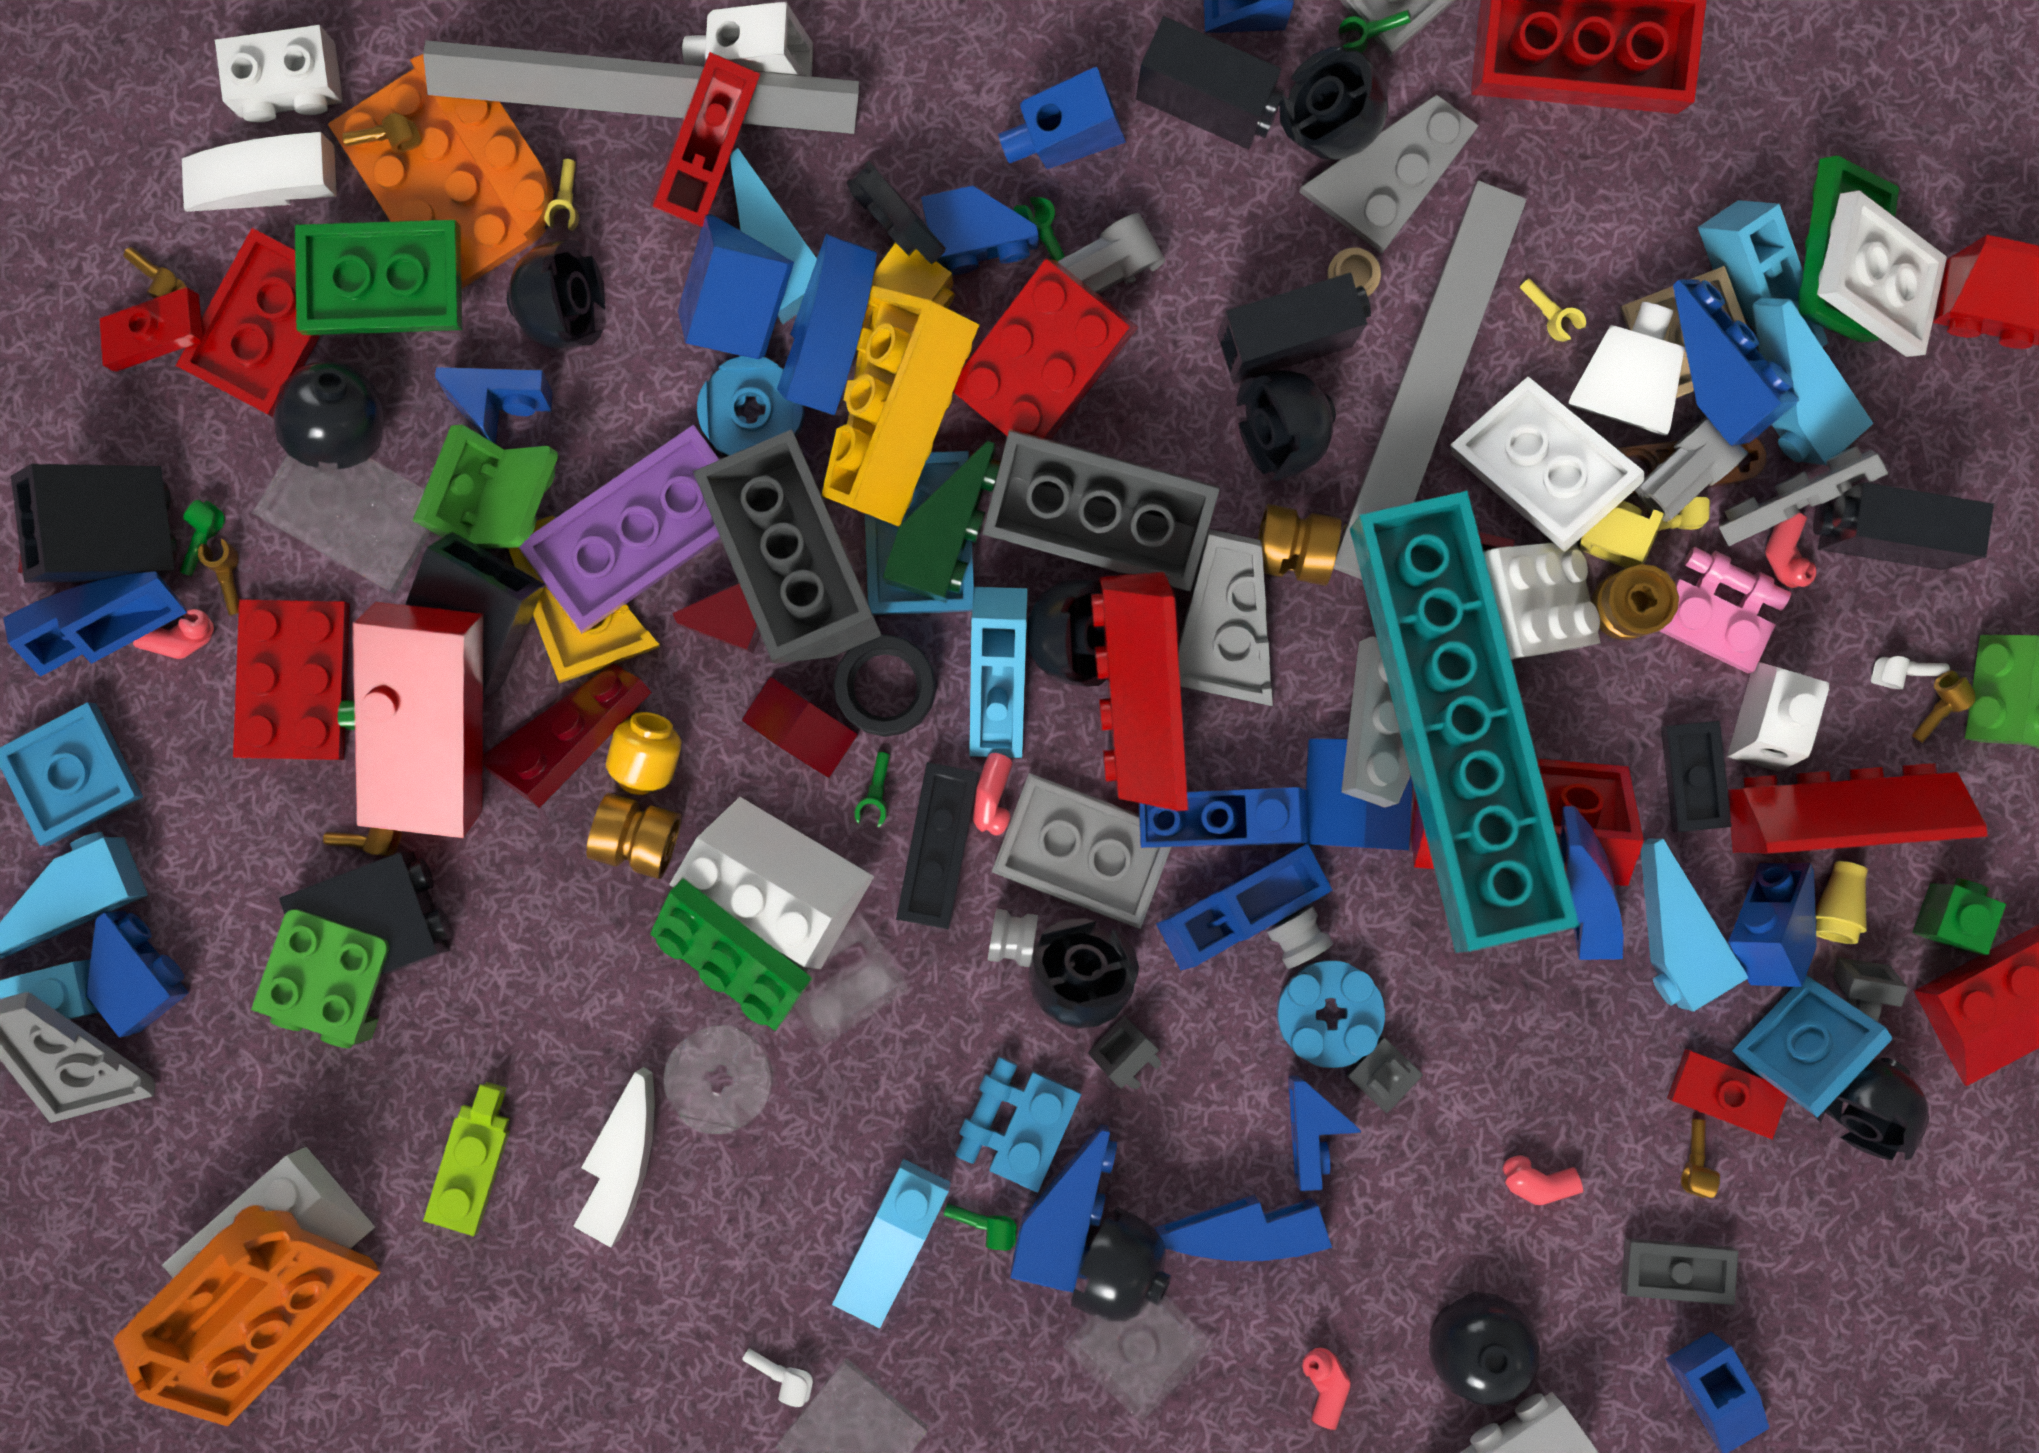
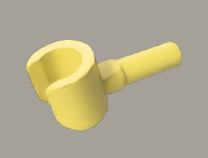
[544,159,579,231]
[1520,278,1586,342]
[1659,497,1710,531]

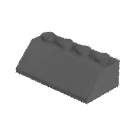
[693,429,882,664]
[982,429,1220,591]

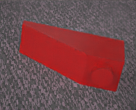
[650,52,760,227]

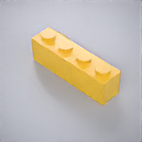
[821,285,979,527]

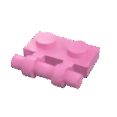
[1660,547,1791,673]

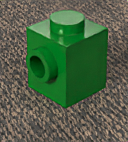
[1912,878,2006,955]

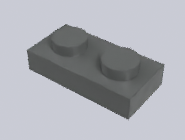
[1621,1238,1738,1305]

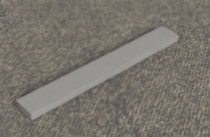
[423,40,859,134]
[1333,181,1527,580]

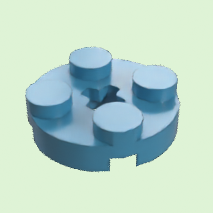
[697,356,805,457]
[1276,960,1385,1068]

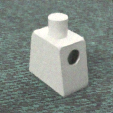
[682,2,813,77]
[1568,302,1685,436]
[1727,662,1829,772]

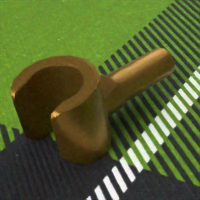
[342,113,422,152]
[123,247,187,298]
[198,539,239,616]
[1911,670,1975,743]
[323,827,402,856]
[1680,1119,1720,1198]

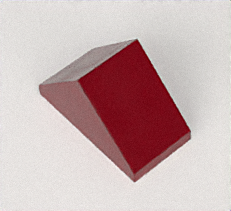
[672,583,761,653]
[742,676,858,778]

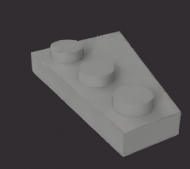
[1299,95,1478,254]
[1719,446,1888,546]
[1178,529,1273,706]
[1341,636,1411,808]
[0,992,155,1123]

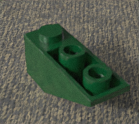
[882,441,1001,603]

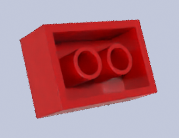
[953,258,1138,440]

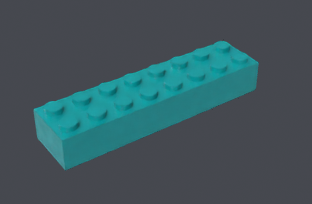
[1350,491,1579,953]

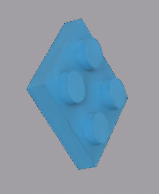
[0,702,143,846]
[1732,975,1893,1117]

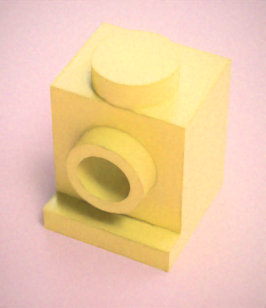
[1580,501,1664,568]

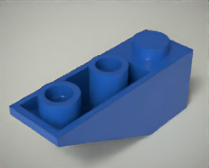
[1673,279,1800,446]
[1139,787,1309,848]
[1010,1124,1117,1293]

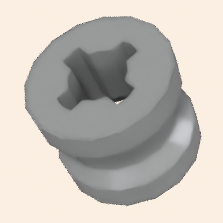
[1266,906,1334,969]
[987,908,1038,967]

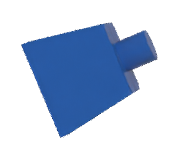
[998,67,1126,169]

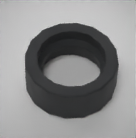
[834,634,937,737]

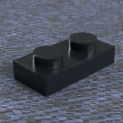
[1661,721,1732,832]

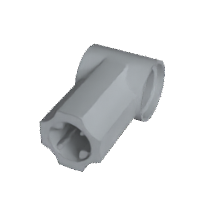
[1058,213,1166,294]
[1635,416,1748,522]

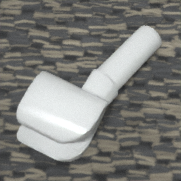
[1871,656,1950,689]
[742,1348,813,1407]

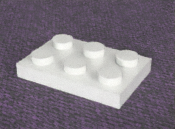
[1817,190,1947,357]
[1450,377,1644,552]
[1483,542,1600,660]

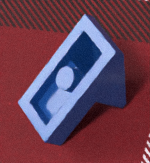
[435,367,552,444]
[1288,1076,1361,1191]

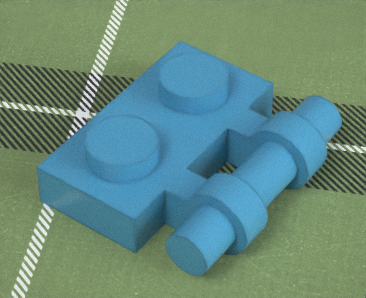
[955,1057,1081,1193]

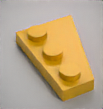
[508,515,660,684]

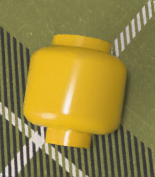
[606,712,682,795]

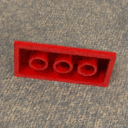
[1933,234,2039,349]
[1091,572,1188,811]
[1411,758,1644,886]
[1728,763,1988,853]
[1913,924,2039,1086]

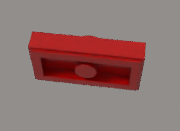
[99,287,203,372]
[1667,1049,1788,1140]

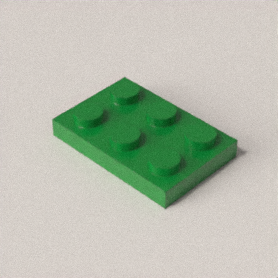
[1798,155,1899,343]
[295,220,462,335]
[650,877,812,1031]

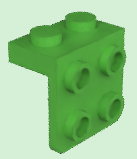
[412,424,558,549]
[1965,635,2039,748]
[251,909,390,1048]

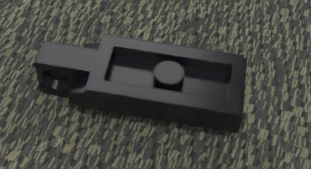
[846,161,946,265]

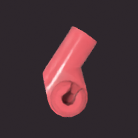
[1765,513,1816,588]
[133,609,214,659]
[973,753,1013,836]
[1502,1155,1583,1205]
[1302,1347,1351,1430]

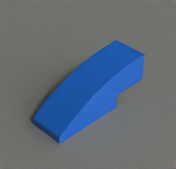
[777,234,877,415]
[3,571,187,677]
[1559,806,1624,960]
[1156,843,1333,970]
[1154,1194,1332,1261]

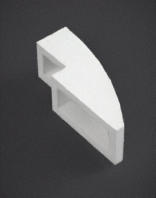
[182,132,337,212]
[573,1067,655,1247]

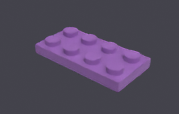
[518,425,720,634]

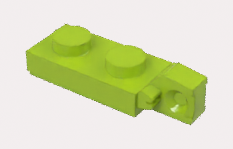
[423,1081,510,1237]

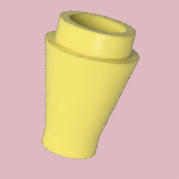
[1815,861,1868,944]

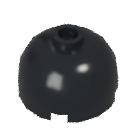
[1279,47,1388,159]
[507,240,605,348]
[273,361,385,469]
[1237,370,1336,481]
[1026,580,1107,687]
[1028,918,1139,1029]
[1814,1058,1929,1160]
[1071,1207,1172,1322]
[1429,1292,1540,1406]

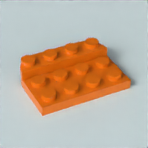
[328,54,555,289]
[114,1205,381,1427]

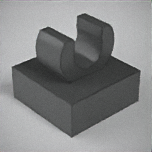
[1834,957,1908,1022]
[1088,1015,1161,1089]
[1346,1036,1423,1113]

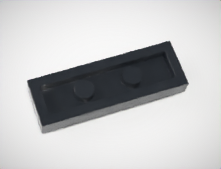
[896,762,979,930]

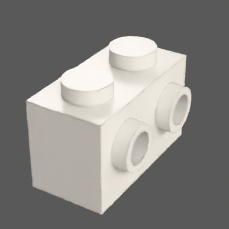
[215,25,343,122]

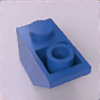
[921,185,1039,275]
[1728,863,1817,987]
[86,911,189,1037]
[1665,1332,1769,1453]

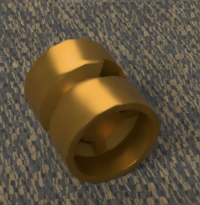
[1258,504,1342,586]
[1591,564,1679,640]
[586,793,681,879]

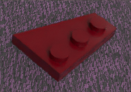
[483,663,652,808]

